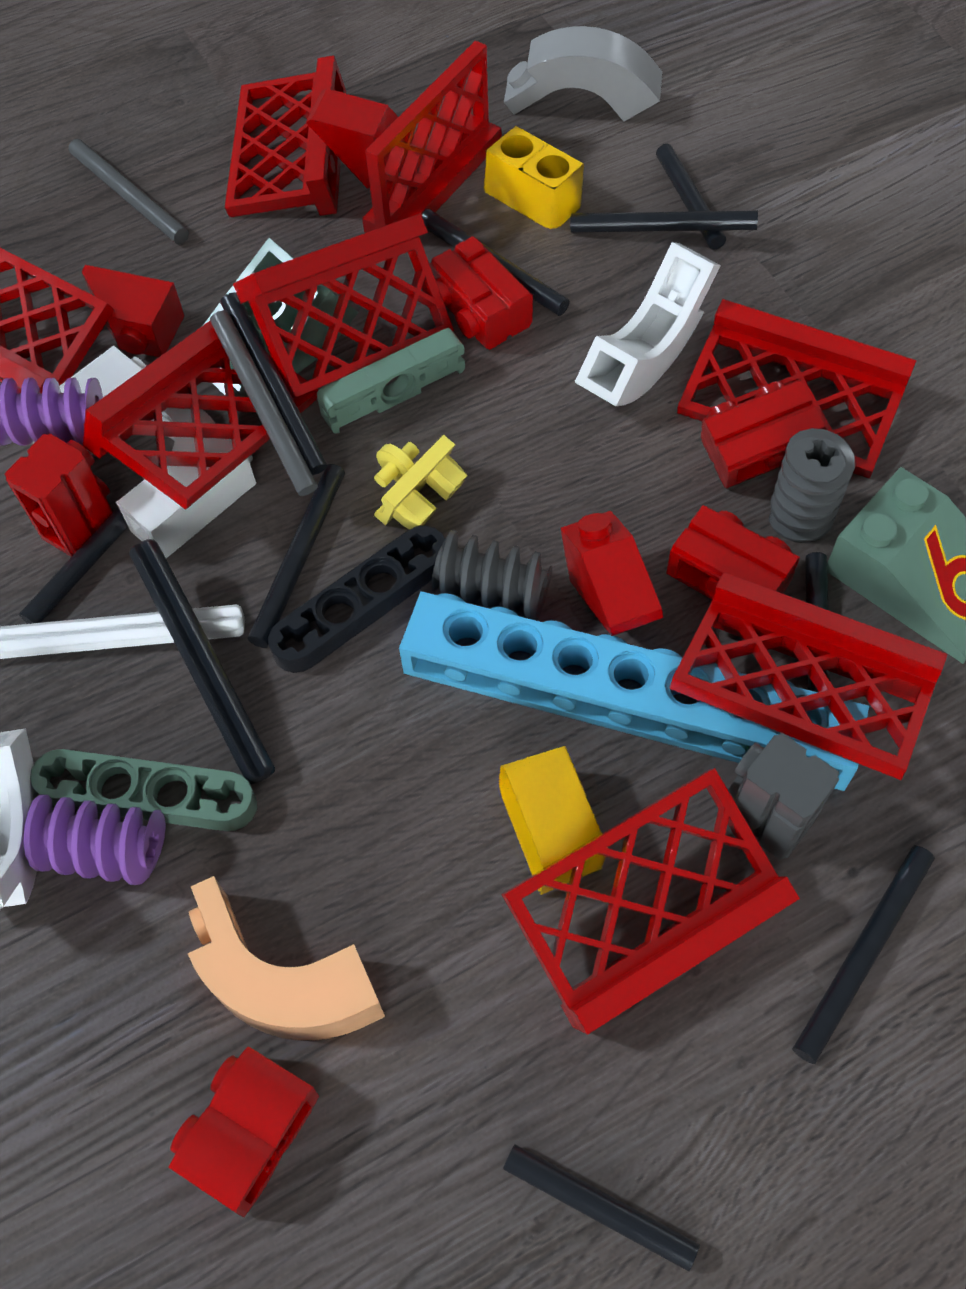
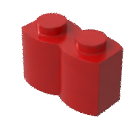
[168,1046,319,1217]

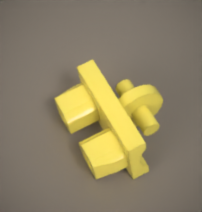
[374,435,468,530]

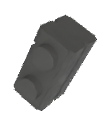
[728,733,839,860]

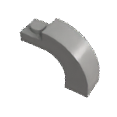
[504,26,662,122]

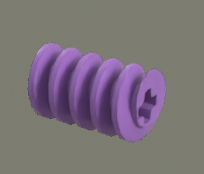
[0,378,103,446]
[24,794,166,885]

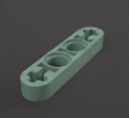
[30,749,257,831]

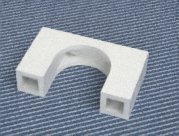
[32,345,256,559]

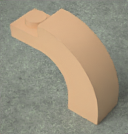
[188,876,385,1040]

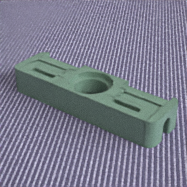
[317,328,465,434]

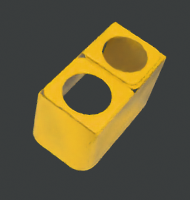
[484,126,584,229]
[499,746,608,895]

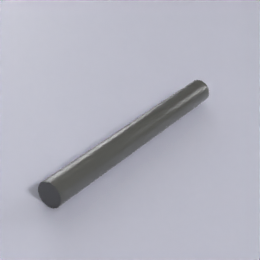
[68,139,189,245]
[210,310,318,496]

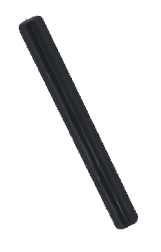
[129,539,275,785]

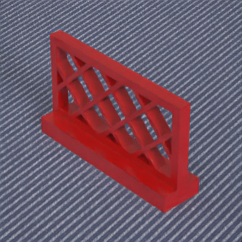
[362,40,502,233]
[224,55,347,218]
[233,213,454,398]
[0,248,114,393]
[677,299,917,479]
[83,321,319,510]
[670,572,948,780]
[501,768,800,1035]

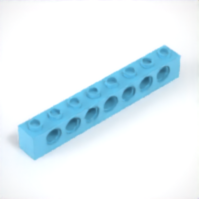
[399,591,869,791]

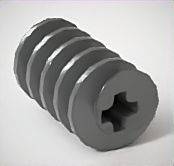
[769,428,855,543]
[431,529,552,621]

